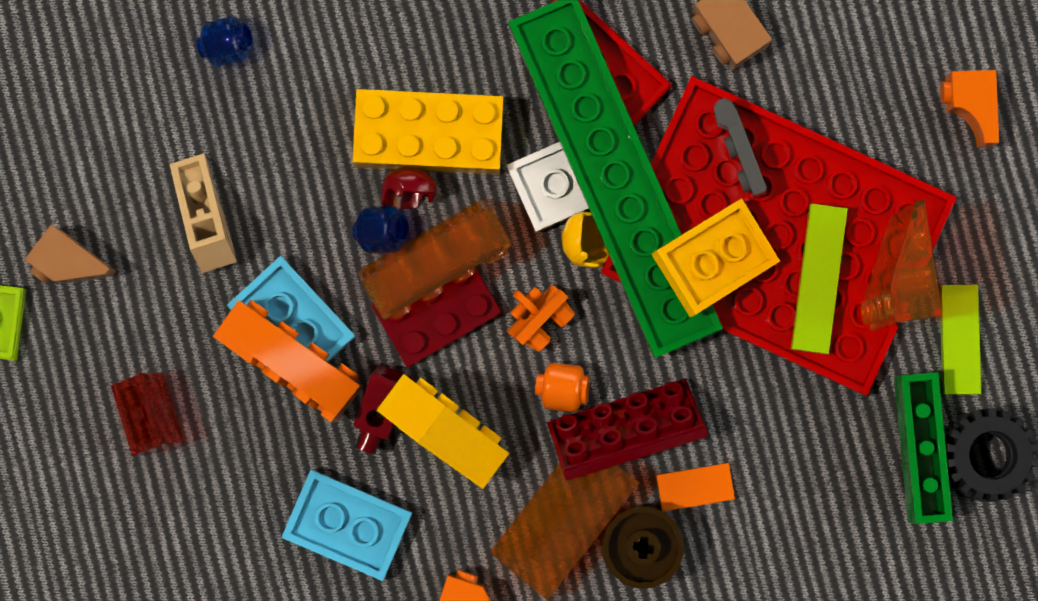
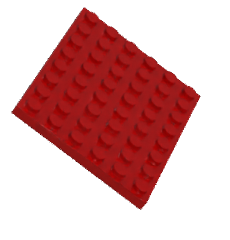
[600,76,957,396]

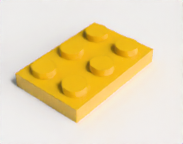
[651,198,780,317]

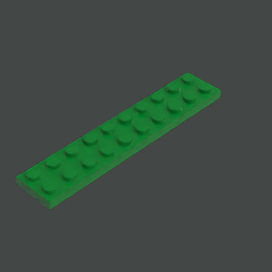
[508,0,723,359]

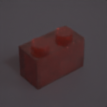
[111,373,185,456]

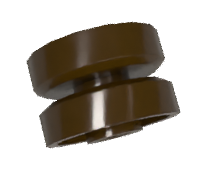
[601,505,684,589]

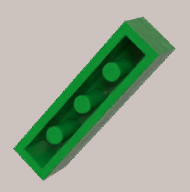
[894,372,953,524]

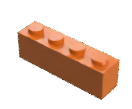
[213,299,363,422]

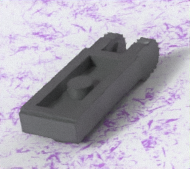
[713,98,767,199]

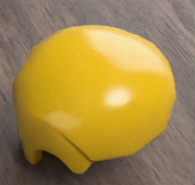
[561,212,609,268]

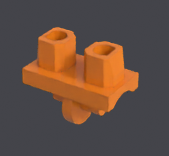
[507,284,575,352]

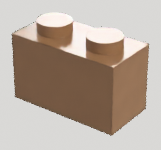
[691,0,772,70]

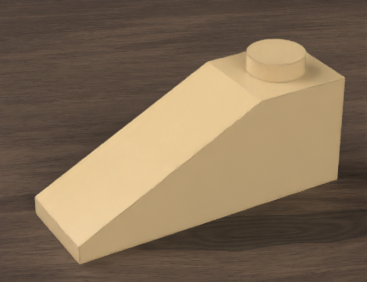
[170,153,237,273]

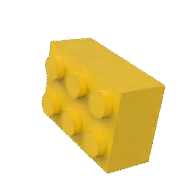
[377,374,510,489]

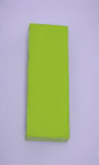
[939,285,981,395]

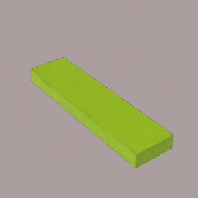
[791,203,848,355]

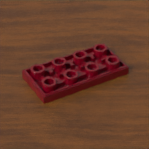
[547,378,708,481]

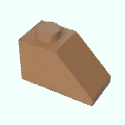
[24,224,116,284]

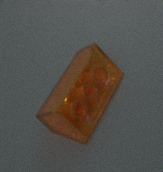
[357,198,512,320]
[490,463,639,600]

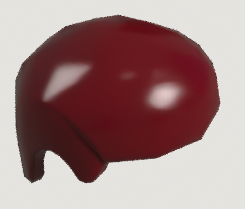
[380,166,437,209]

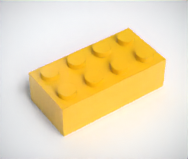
[352,89,504,175]

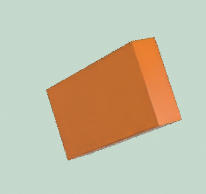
[656,463,735,511]

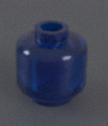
[196,16,254,67]
[353,206,409,254]

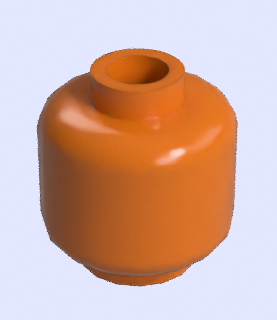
[535,362,590,412]

